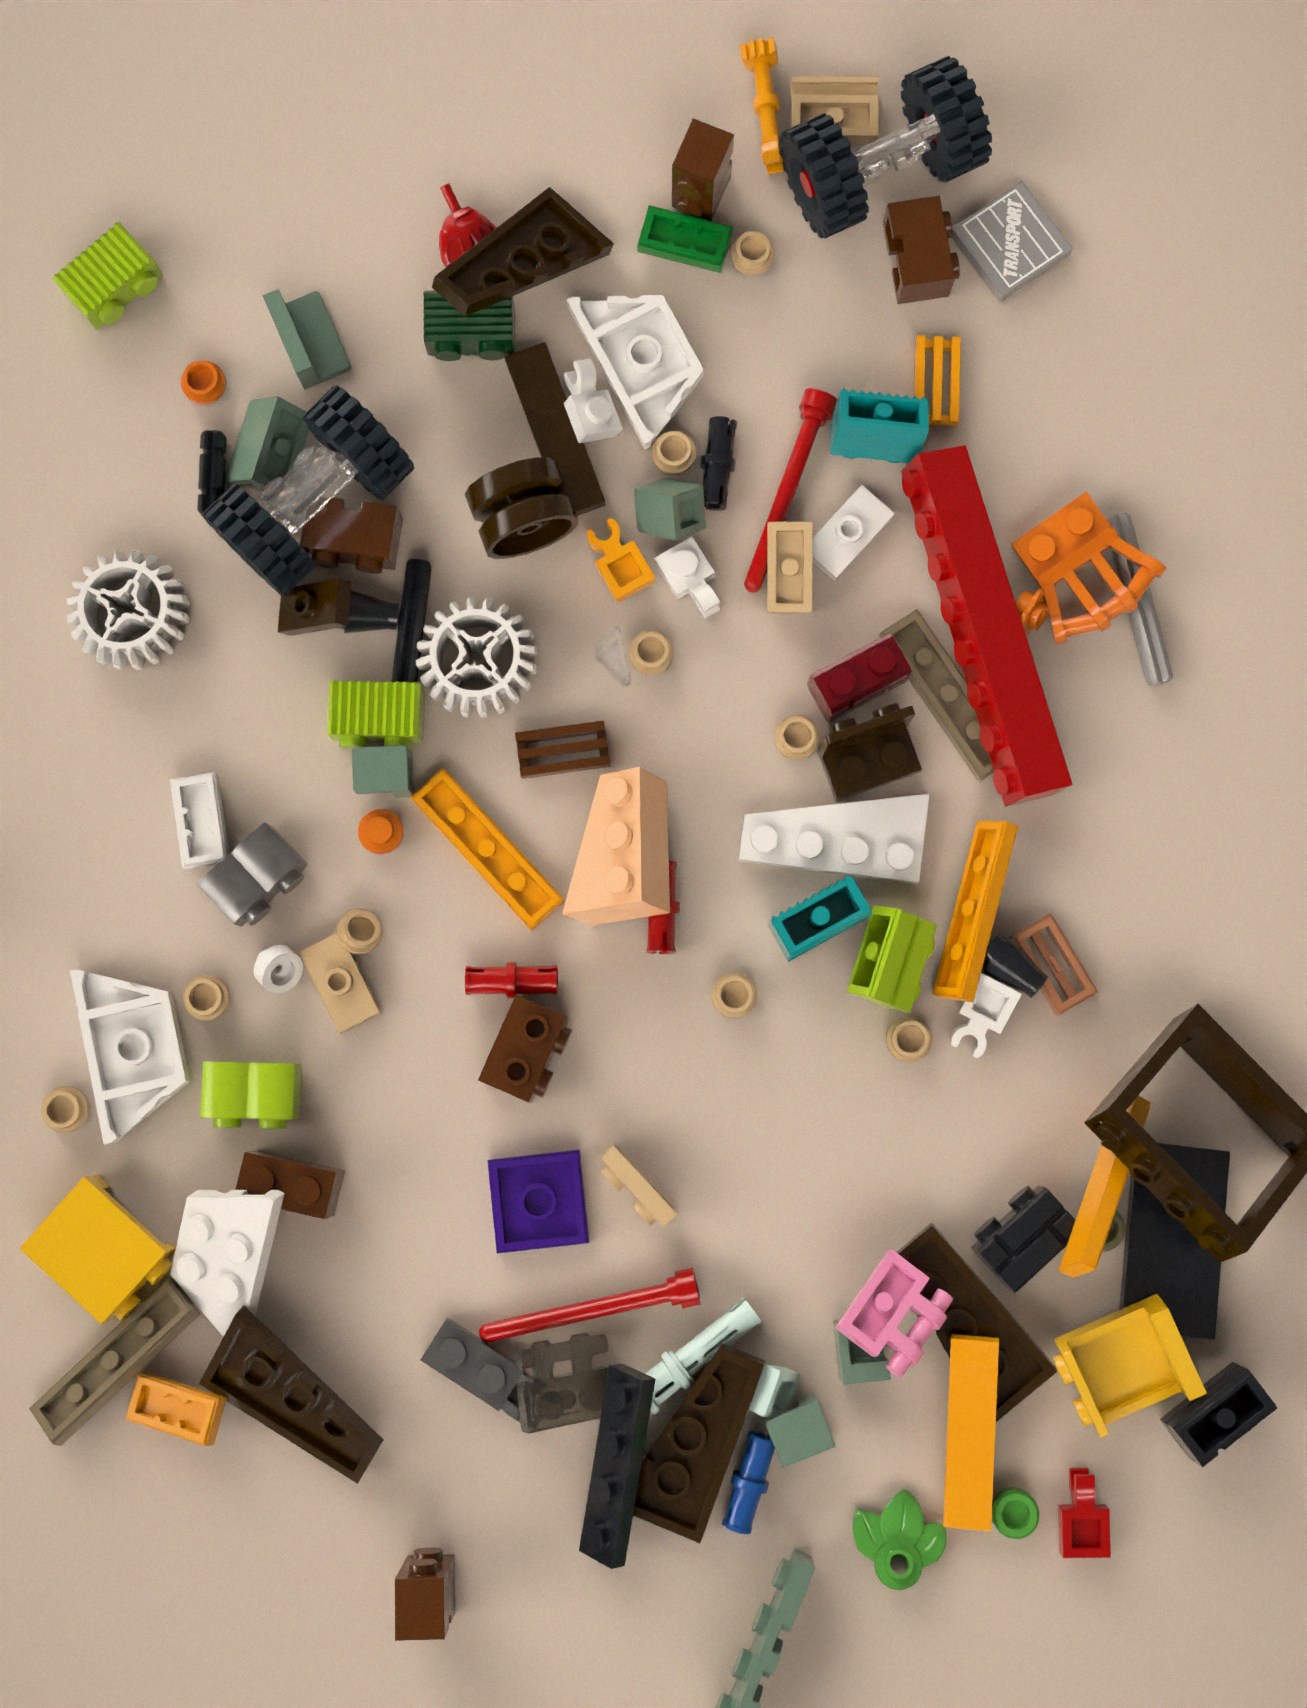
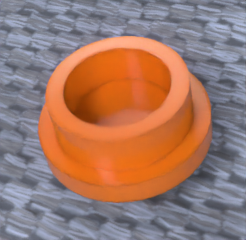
[181,360,226,405]
[358,809,404,855]

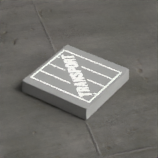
[951,181,1073,302]

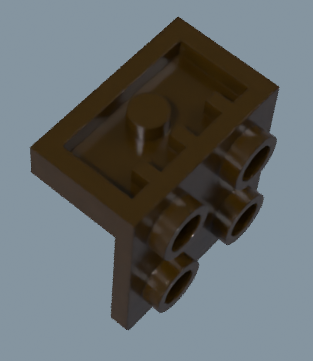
[818,703,922,802]

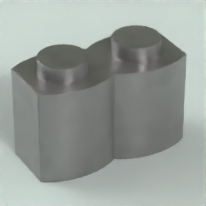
[197,822,308,927]

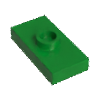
[637,205,733,273]

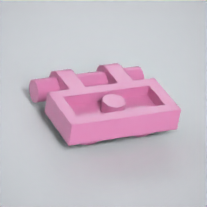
[835,1249,953,1378]

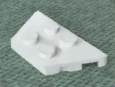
[567,295,704,450]
[70,969,190,1145]
[170,1190,284,1337]

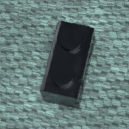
[971,1185,1075,1293]
[1160,1362,1277,1467]

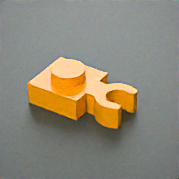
[586,518,656,604]

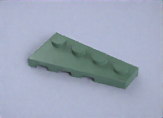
[715,1549,815,1708]

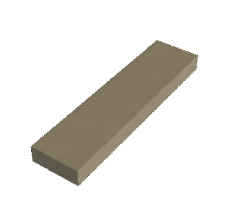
[879,609,994,782]
[29,1277,201,1446]

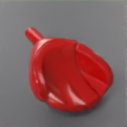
[439,183,497,267]

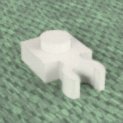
[951,971,1022,1059]

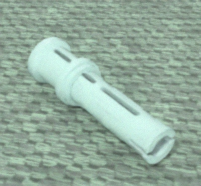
[645,1297,762,1415]

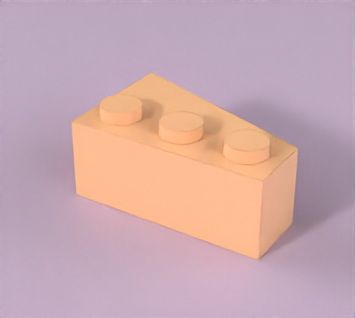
[562,767,670,926]

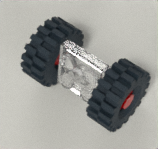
[779,56,992,239]
[202,385,415,597]

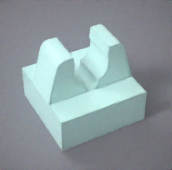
[749,1364,801,1418]

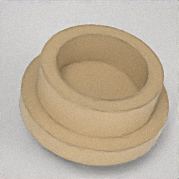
[731,231,775,276]
[652,431,696,475]
[629,630,673,676]
[774,715,820,760]
[336,909,383,954]
[711,972,757,1018]
[183,975,230,1021]
[886,1016,932,1062]
[41,1086,89,1133]

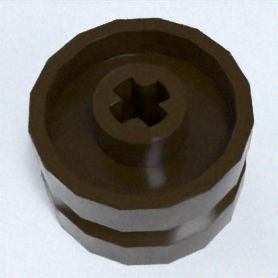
[465,457,579,559]

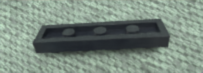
[579,1364,656,1569]

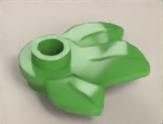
[852,1490,947,1590]

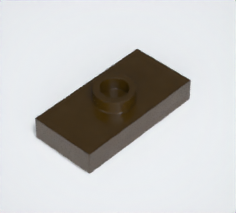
[277,578,351,636]

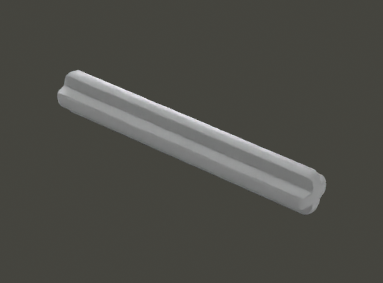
[1107,513,1173,686]

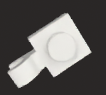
[563,359,623,443]
[654,536,720,619]

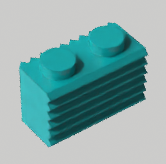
[830,388,929,463]
[768,875,872,962]

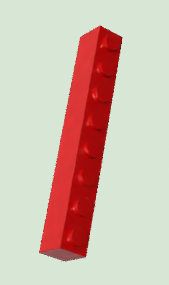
[901,445,1073,807]

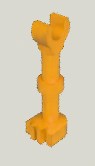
[740,37,784,175]

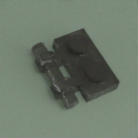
[515,1332,609,1434]

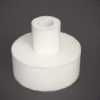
[254,945,303,994]

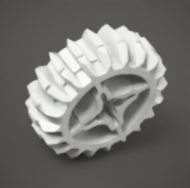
[66,550,190,671]
[416,597,538,718]

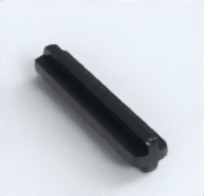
[391,559,432,683]

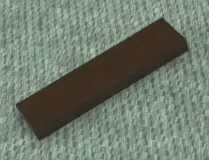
[504,342,606,516]

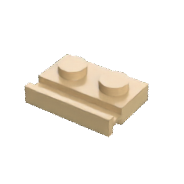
[791,76,879,144]

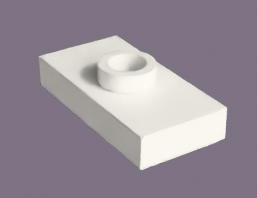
[813,485,895,581]
[170,772,230,870]

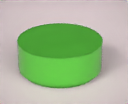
[992,1487,1039,1539]

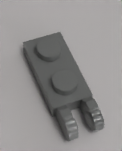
[421,1318,554,1428]

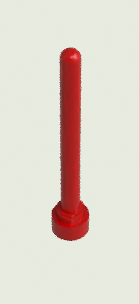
[744,388,837,593]
[479,1267,701,1342]

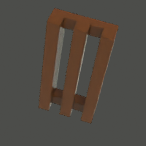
[515,720,610,779]

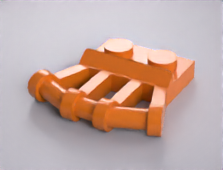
[1011,491,1167,644]

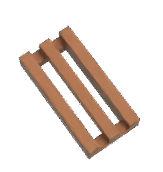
[1009,914,1098,1016]

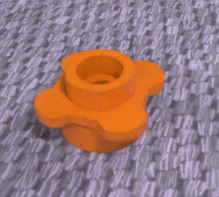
[1015,589,1049,637]

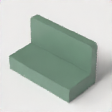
[263,289,351,390]
[225,396,309,498]

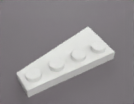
[738,793,929,884]

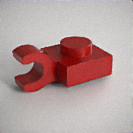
[1058,1468,1111,1558]

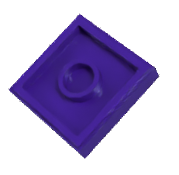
[487,1149,590,1254]

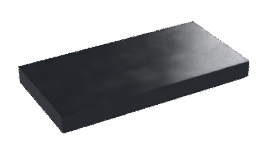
[1119,1143,1230,1340]

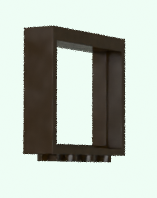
[1084,1004,1307,1263]

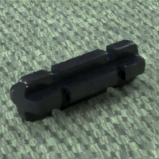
[197,430,227,516]

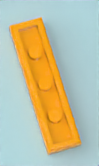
[410,768,565,931]
[932,821,1019,1003]
[1058,1096,1151,1278]
[943,1334,999,1532]

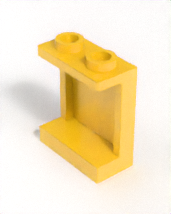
[19,1175,176,1325]
[1053,1294,1207,1438]

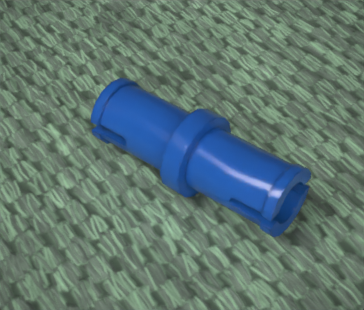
[722,1431,775,1534]

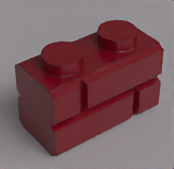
[807,633,912,723]

